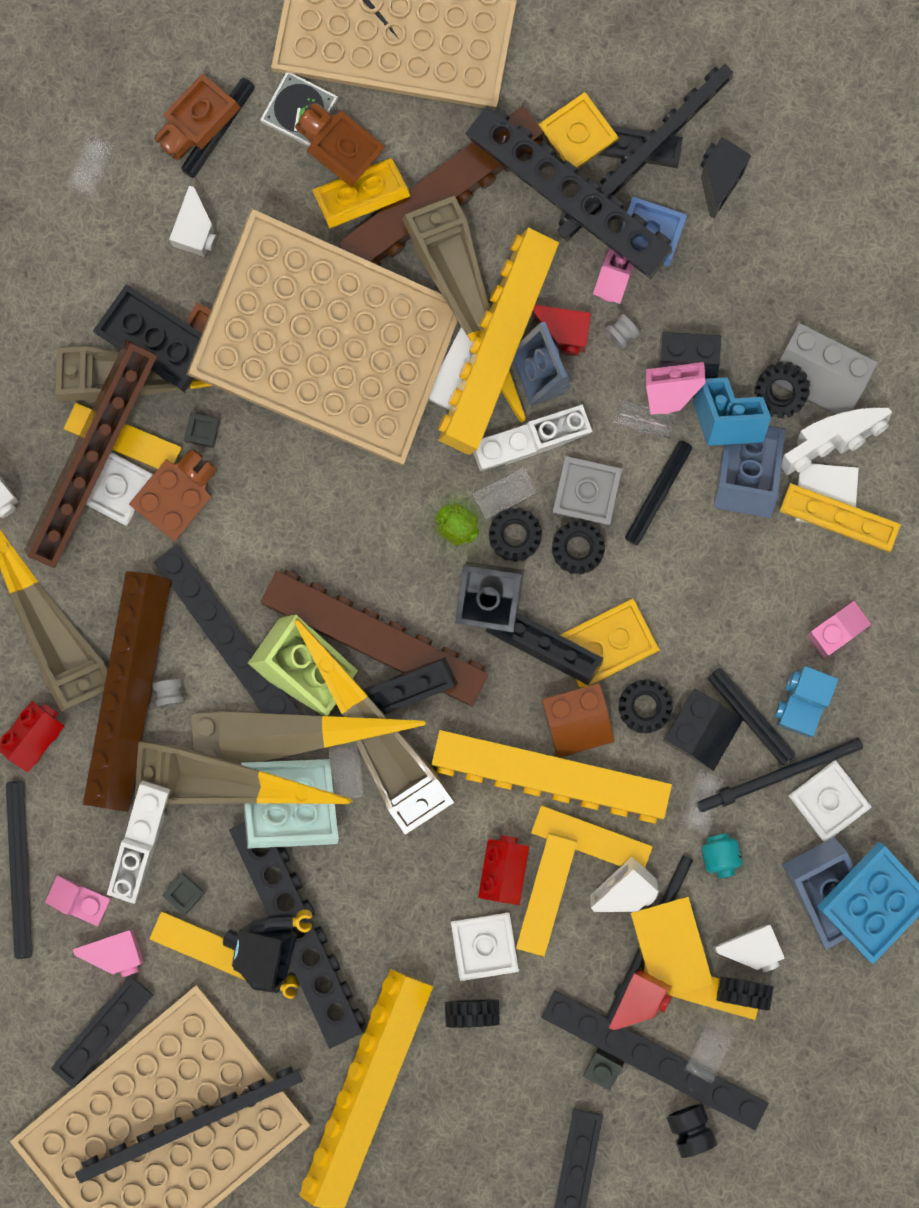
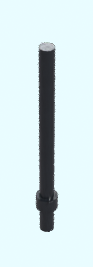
[696,738,863,813]
[606,855,693,1020]

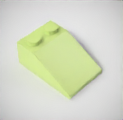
[248,615,358,716]

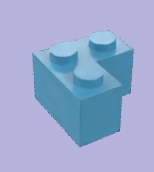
[693,377,771,446]
[774,666,839,738]

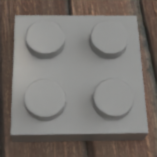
[552,456,622,527]

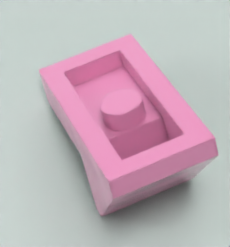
[45,875,111,926]

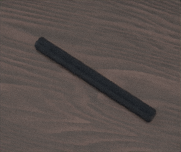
[6,781,32,959]

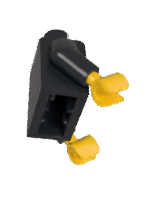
[223,910,312,999]

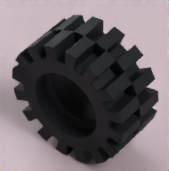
[754,361,810,418]
[489,507,542,562]
[552,520,605,575]
[618,679,673,734]
[716,976,774,1011]
[445,999,500,1028]

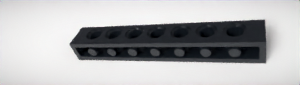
[465,106,673,280]
[229,822,366,1049]

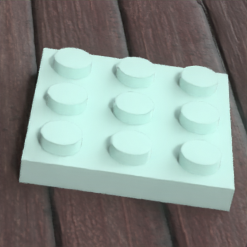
[241,759,339,848]

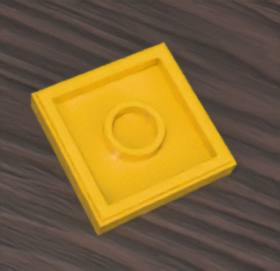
[538,92,619,169]

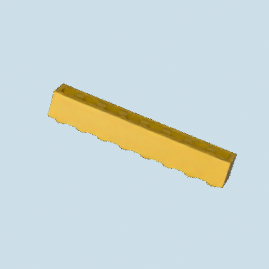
[438,227,559,455]
[431,730,672,824]
[299,969,433,1208]

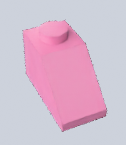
[593,248,634,304]
[646,362,706,415]
[807,601,871,658]
[73,929,144,977]

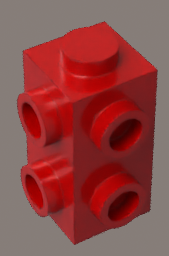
[0,701,64,773]
[478,835,529,905]

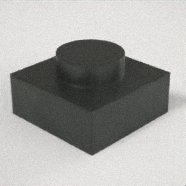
[184,412,220,448]
[162,873,205,916]
[583,1048,624,1091]

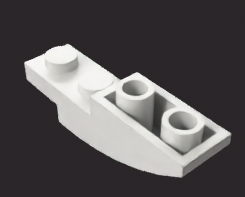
[473,404,593,472]
[781,408,892,476]
[107,780,171,904]

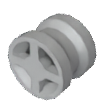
[604,313,640,351]
[152,679,185,707]

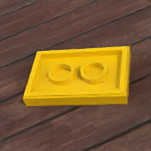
[312,158,410,229]
[560,598,660,688]
[630,897,713,996]

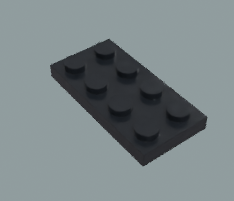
[93,284,202,393]

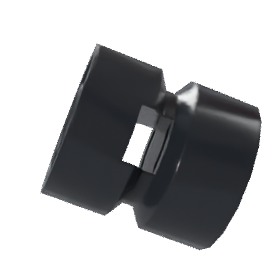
[666,1103,718,1158]

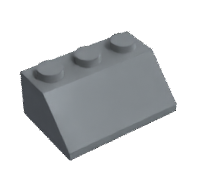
[774,323,878,414]

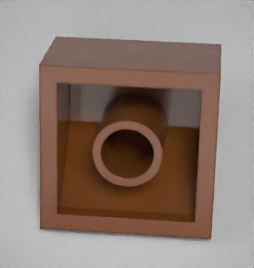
[541,683,614,758]

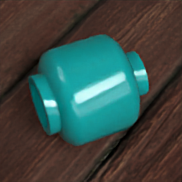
[701,834,743,879]

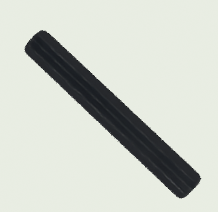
[181,78,254,178]
[625,440,692,546]
[708,668,795,765]

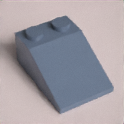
[513,322,571,406]
[713,426,785,518]
[782,837,854,950]

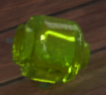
[434,502,479,546]

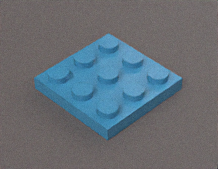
[817,842,919,965]

